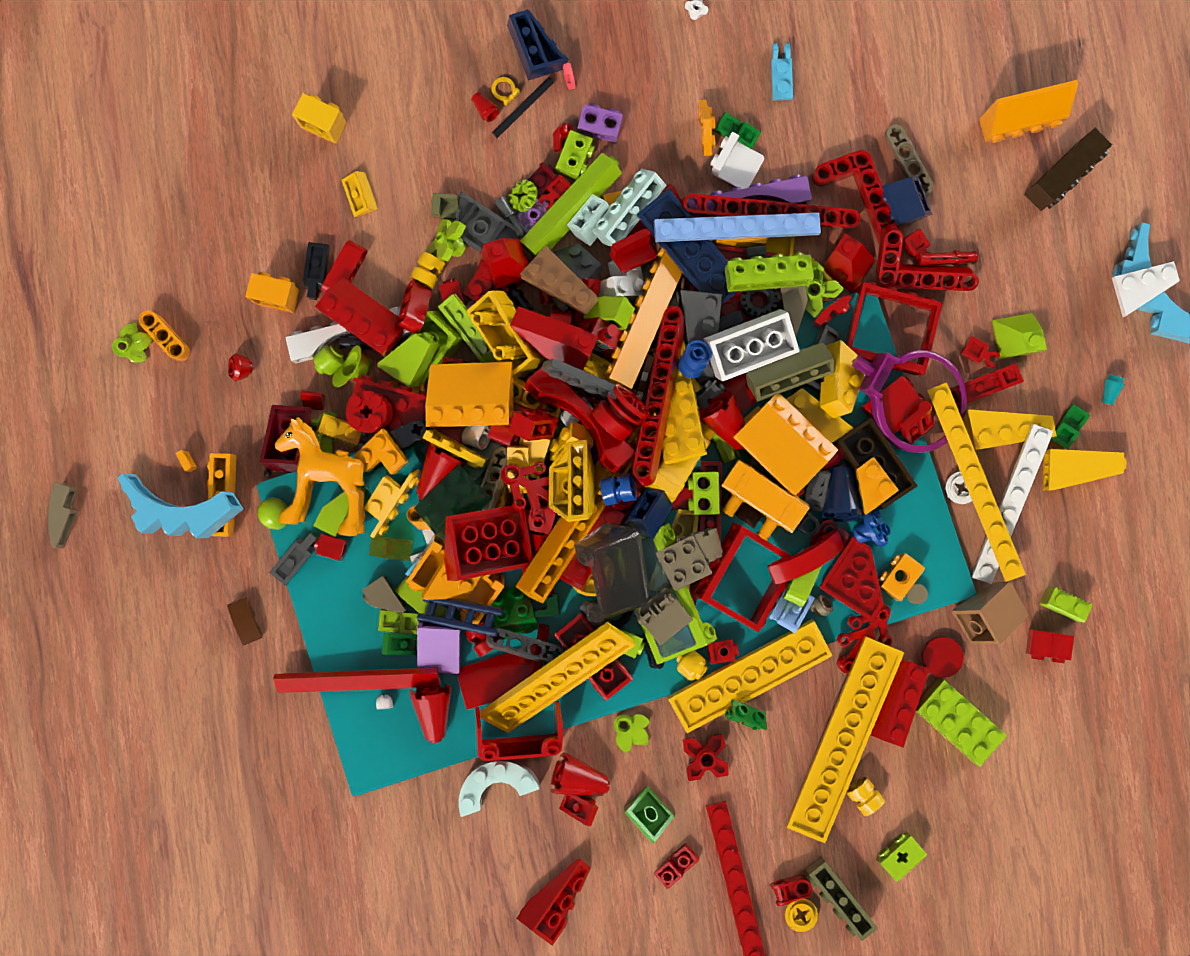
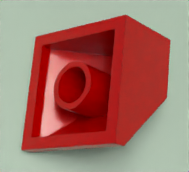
[823,233,875,294]
[481,238,529,290]

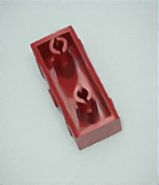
[554,612,634,701]

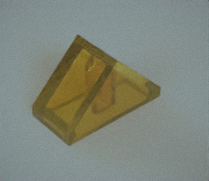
[369,536,413,561]

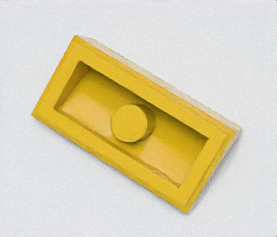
[342,171,377,217]

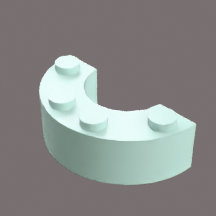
[459,759,540,817]

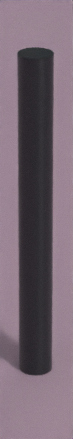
[492,77,554,138]

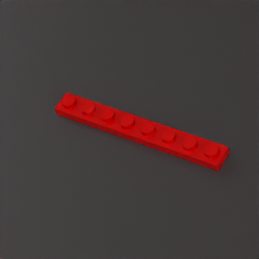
[706,801,765,956]

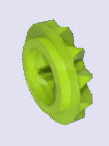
[508,179,537,212]

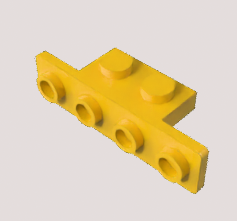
[364,469,421,538]

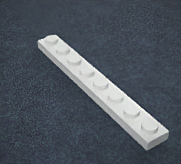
[971,424,1054,584]

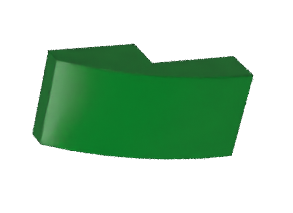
[714,112,761,149]
[1051,404,1091,450]

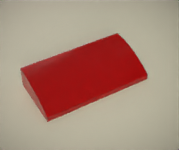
[457,645,535,710]

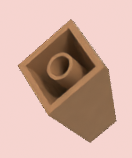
[952,581,1029,644]

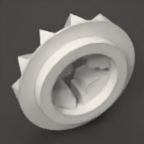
[945,472,972,504]

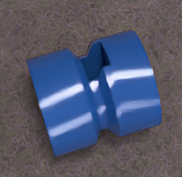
[678,340,712,379]
[600,473,637,506]

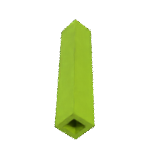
[520,153,622,257]

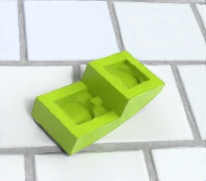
[378,610,419,635]

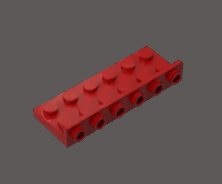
[345,375,466,446]

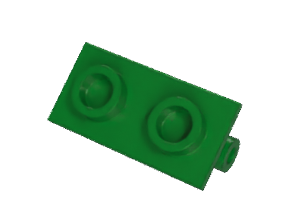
[725,699,767,730]

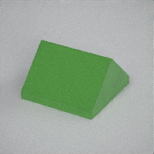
[624,786,675,844]

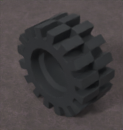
[739,288,779,318]

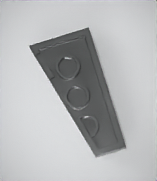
[542,358,615,401]

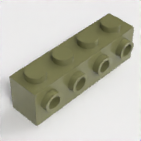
[746,342,835,402]
[805,856,878,941]

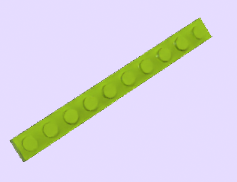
[438,293,562,441]

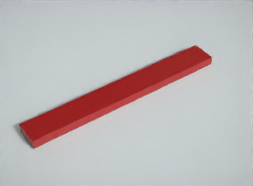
[273,668,441,693]

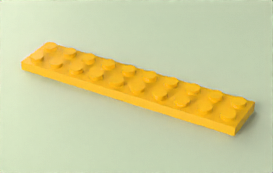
[786,636,904,843]

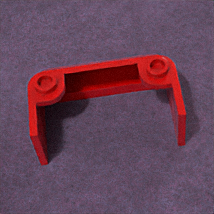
[475,701,563,761]

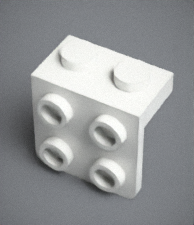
[710,132,764,189]

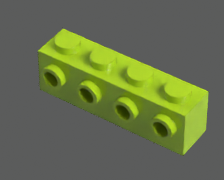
[725,253,814,292]

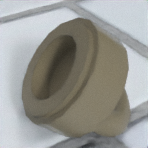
[810,595,833,616]

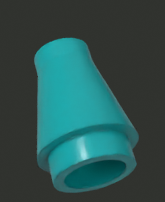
[1102,374,1125,406]

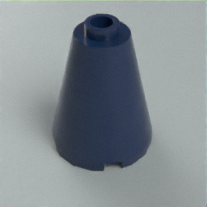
[822,464,863,522]

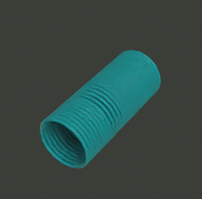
[363,446,425,496]

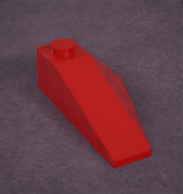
[510,306,598,371]
[516,858,591,946]

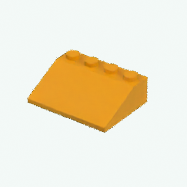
[979,80,1079,143]
[425,362,514,427]
[733,393,838,496]

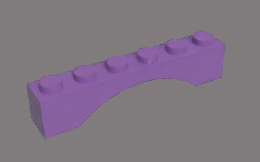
[687,175,812,218]

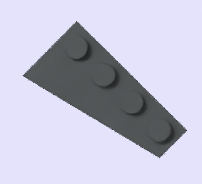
[681,290,723,377]

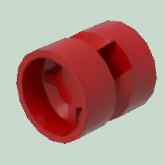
[464,619,500,658]

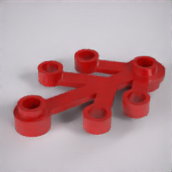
[500,462,549,522]
[836,604,893,673]

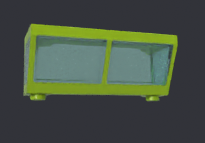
[609,523,717,664]

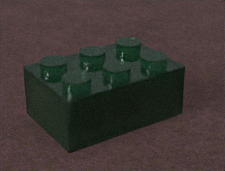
[414,464,493,541]

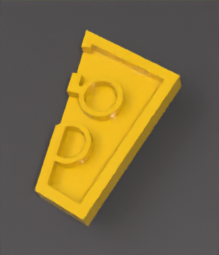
[423,430,489,469]

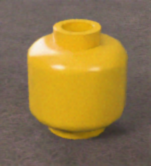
[676,650,708,681]

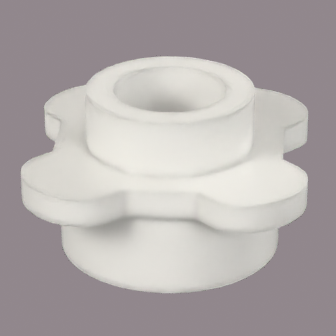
[685,0,708,20]

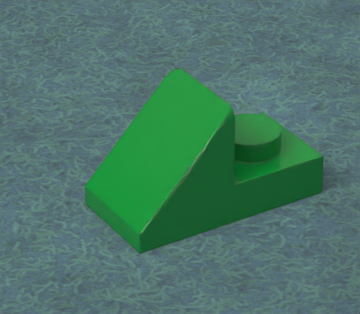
[382,632,417,655]

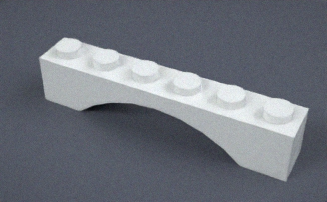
[285,306,412,364]

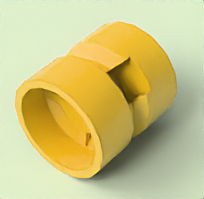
[409,251,445,289]
[846,776,885,816]

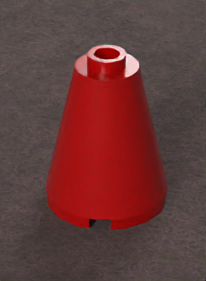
[699,392,746,450]
[416,443,467,504]
[409,683,451,743]
[551,752,610,796]

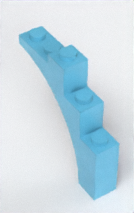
[1112,223,1190,344]
[117,473,243,538]

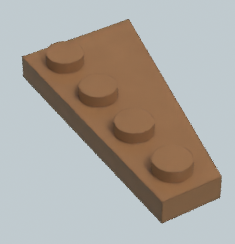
[520,246,598,316]

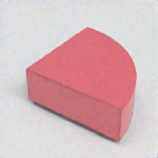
[563,63,576,90]

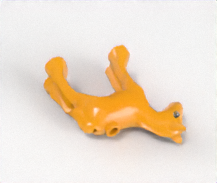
[275,417,366,536]

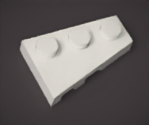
[1112,261,1180,317]

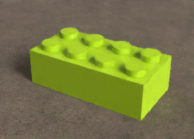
[916,678,1007,767]

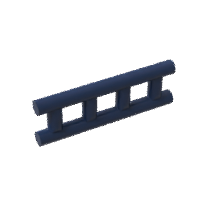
[417,598,504,636]

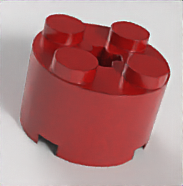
[346,391,393,434]

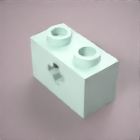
[567,194,610,246]

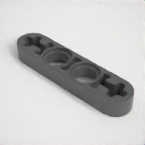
[486,628,565,664]

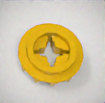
[784,899,818,932]

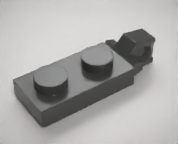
[269,533,317,586]

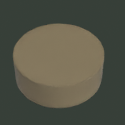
[906,584,928,605]

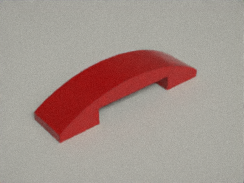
[949,363,1024,407]
[767,529,844,585]

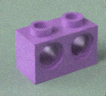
[578,104,623,143]

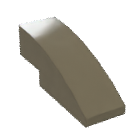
[48,482,78,548]

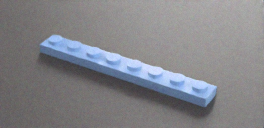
[654,213,821,242]

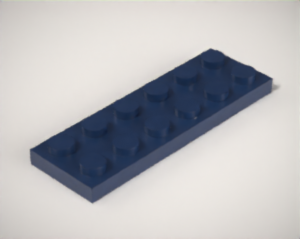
[636,189,739,305]

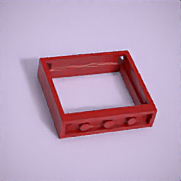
[845,282,943,377]
[693,522,792,633]

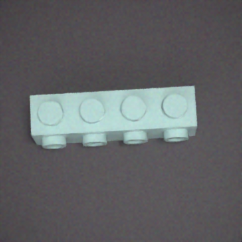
[592,168,667,246]

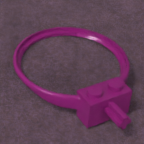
[852,350,967,453]

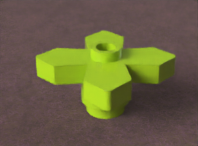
[426,219,466,262]
[806,261,844,317]

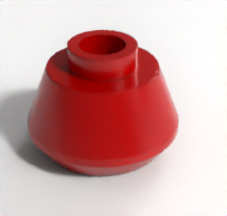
[228,353,253,381]

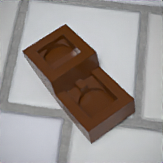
[721,491,764,529]
[227,597,263,646]

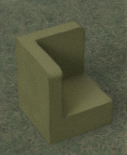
[431,193,459,220]

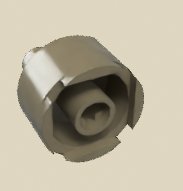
[675,527,723,562]

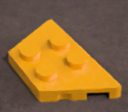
[421,558,481,600]

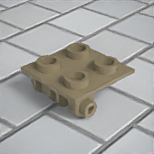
[656,535,712,591]
[634,587,693,646]

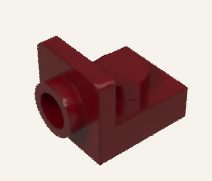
[528,162,557,197]

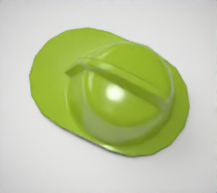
[332,345,374,387]

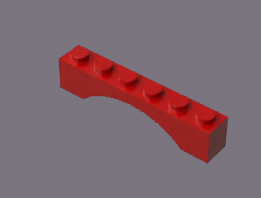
[524,367,636,475]

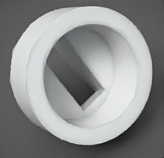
[376,694,393,710]

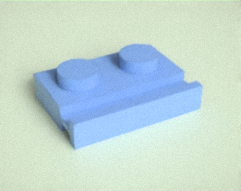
[769,583,815,633]

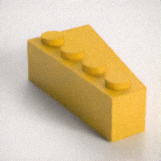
[963,410,1056,451]

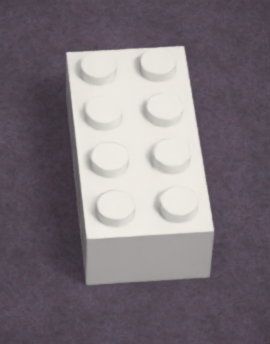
[703,309,800,381]

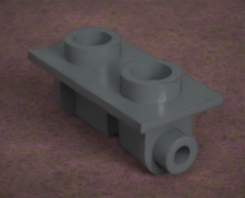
[695,378,727,411]

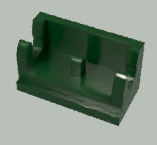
[535,593,560,617]

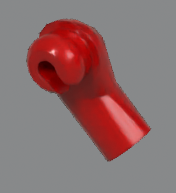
[553,123,573,152]

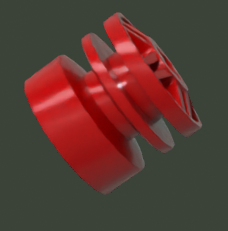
[591,384,649,441]

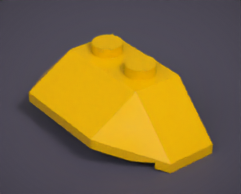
[549,440,595,522]

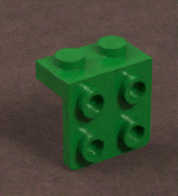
[491,586,539,640]

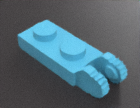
[771,43,793,101]

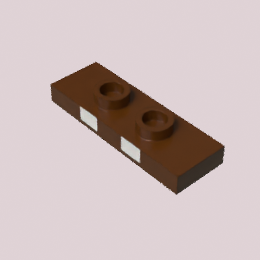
[631,351,655,402]

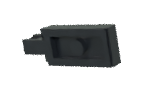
[303,242,330,300]

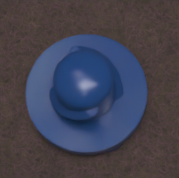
[853,507,891,547]

